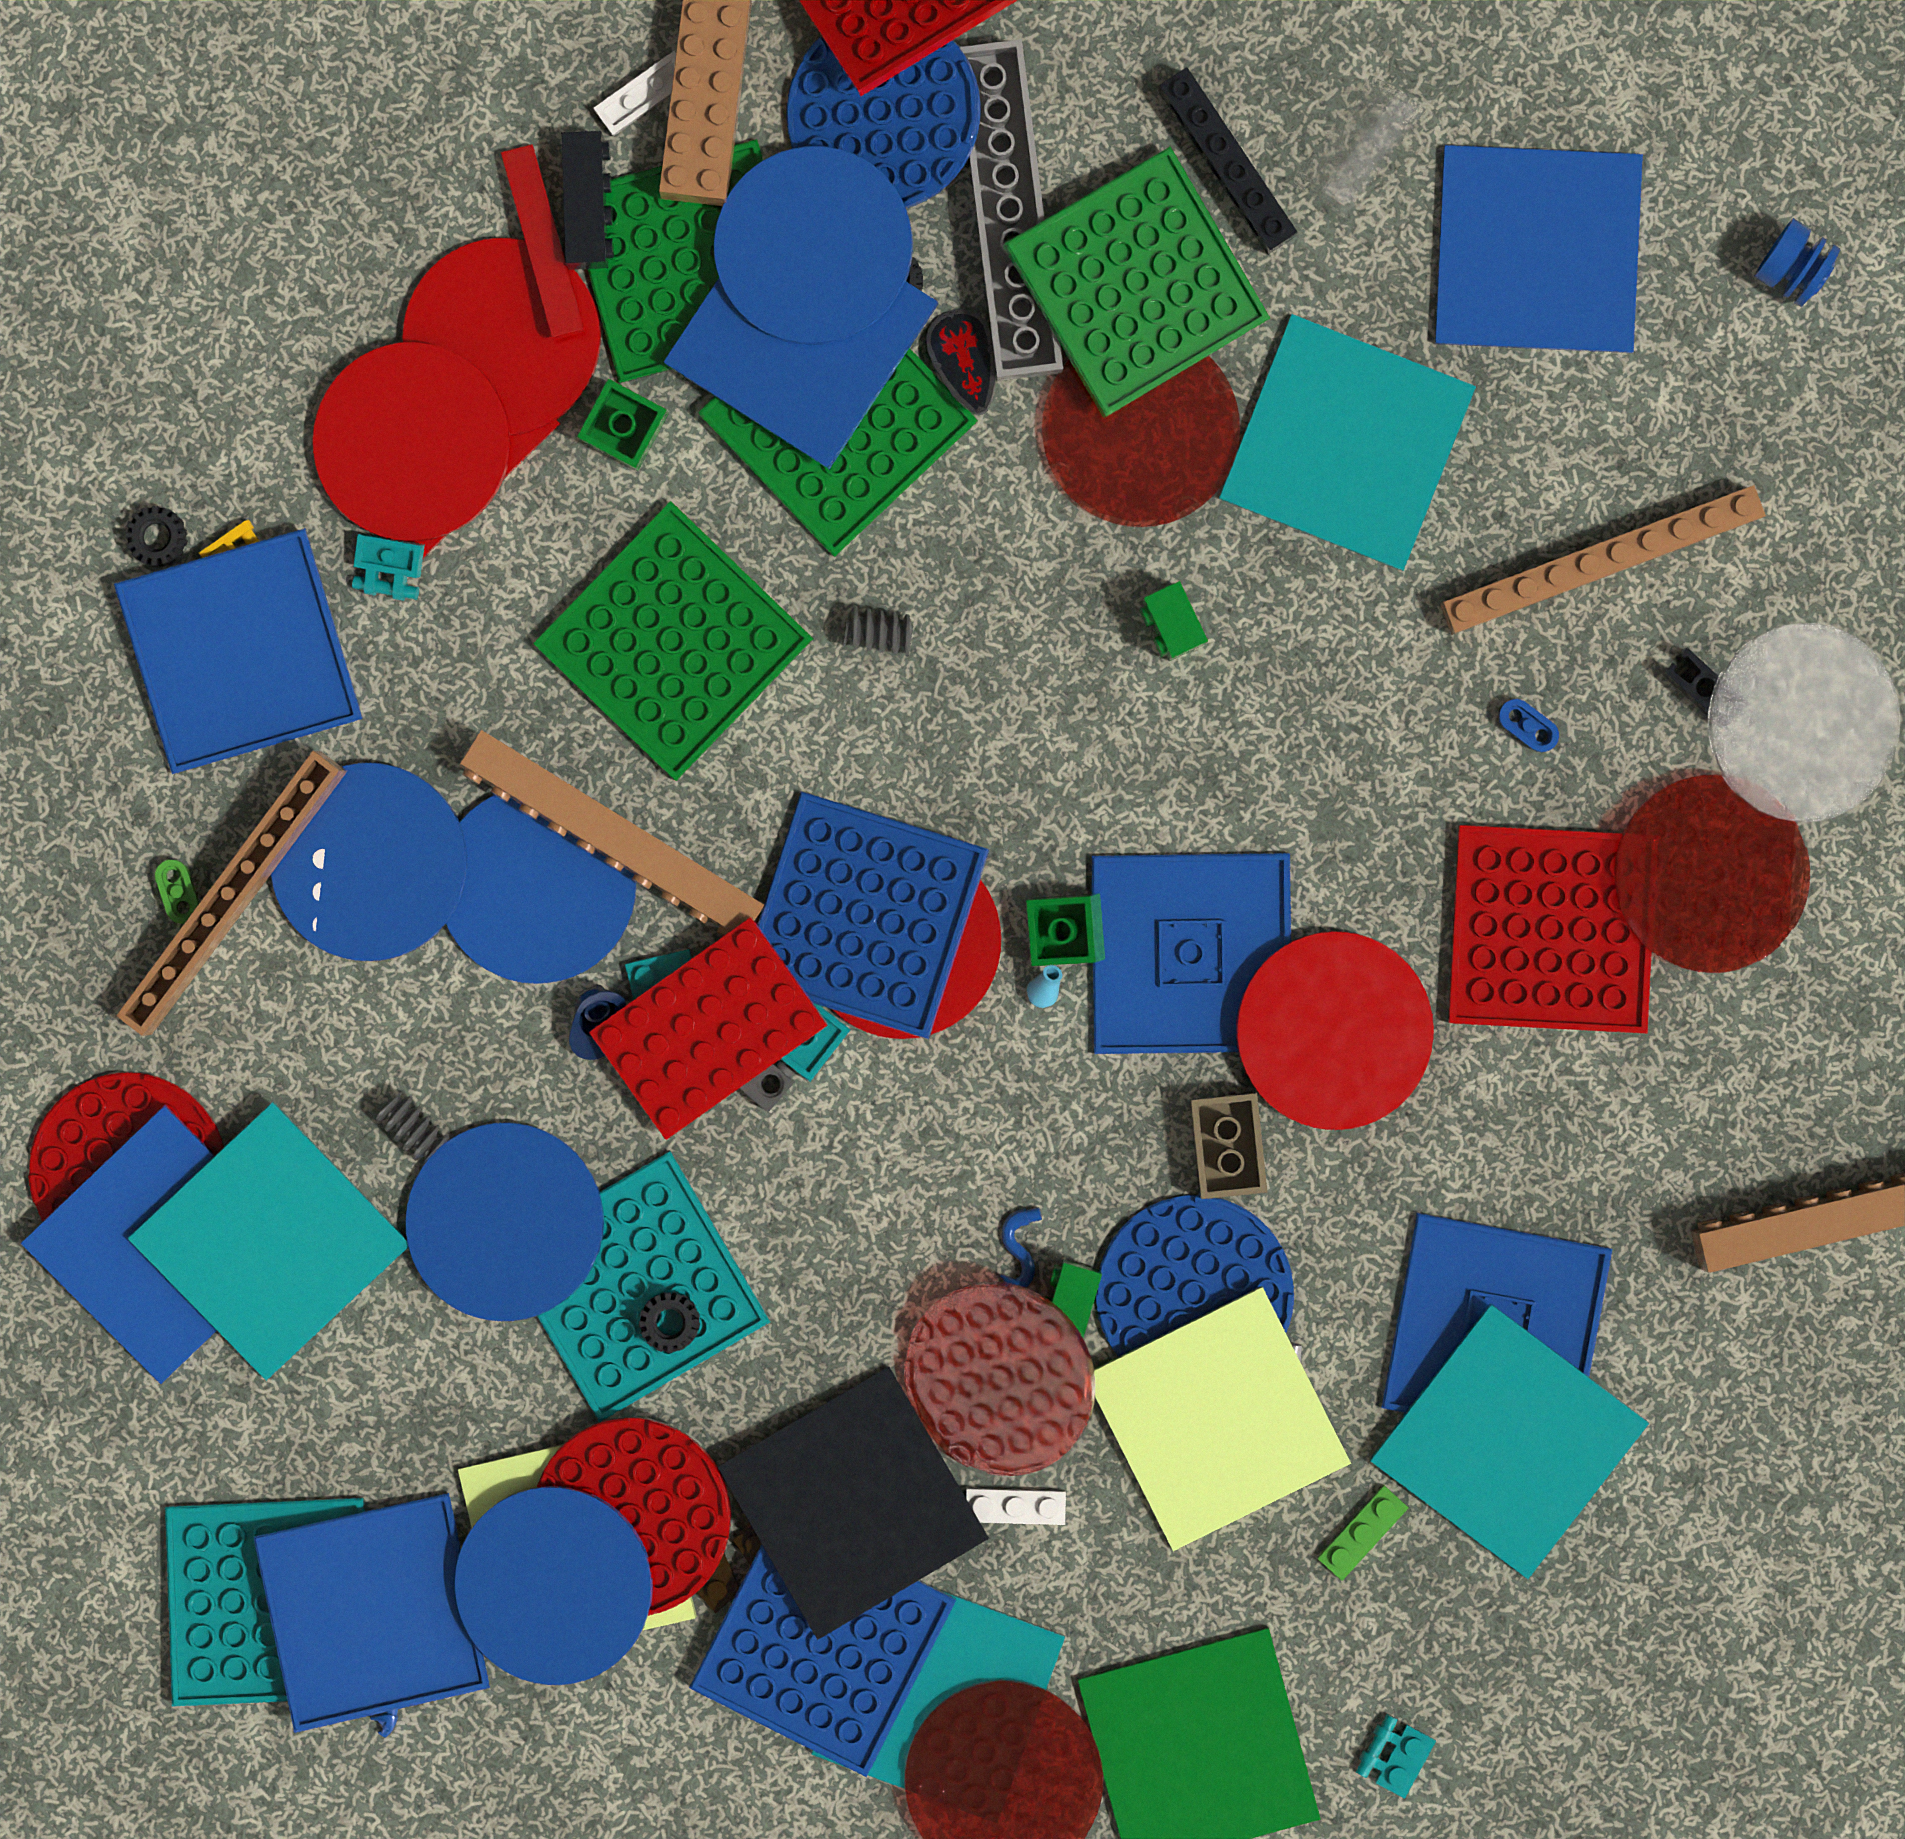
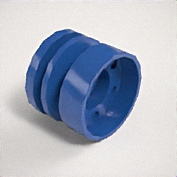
[1754,218,1840,307]

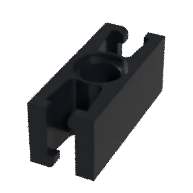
[1661,647,1748,729]

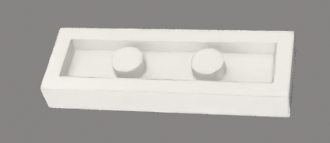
[594,51,676,136]
[966,1488,1066,1525]

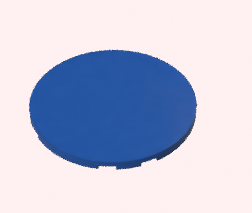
[786,37,981,208]
[714,146,913,345]
[271,763,468,961]
[446,795,637,984]
[406,1123,604,1322]
[1096,1195,1294,1357]
[455,1486,653,1685]

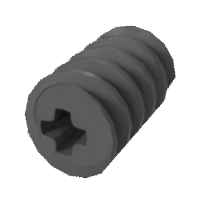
[843,606,913,657]
[376,1092,449,1163]

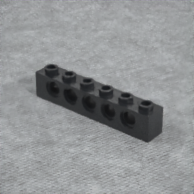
[1158,67,1298,255]

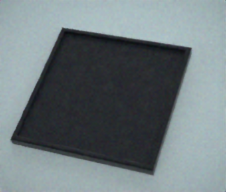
[718,1367,990,1640]

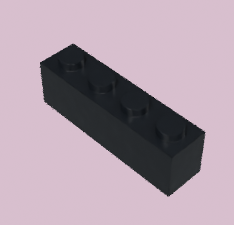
[561,131,614,270]

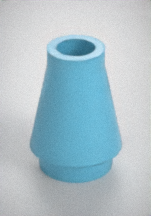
[1027,965,1062,1008]

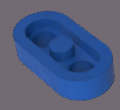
[1498,699,1559,752]

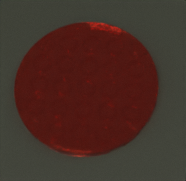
[1042,355,1240,528]
[1614,774,1810,973]
[904,1281,1095,1476]
[905,1680,1103,1839]

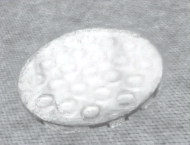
[1708,623,1900,822]

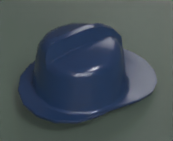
[569,984,627,1060]

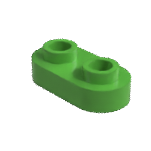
[155,860,200,924]

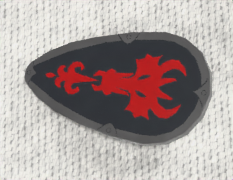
[926,309,996,415]

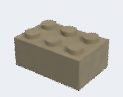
[1189,1092,1268,1199]

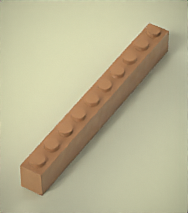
[1440,485,1766,635]
[460,730,764,936]
[116,750,347,1036]

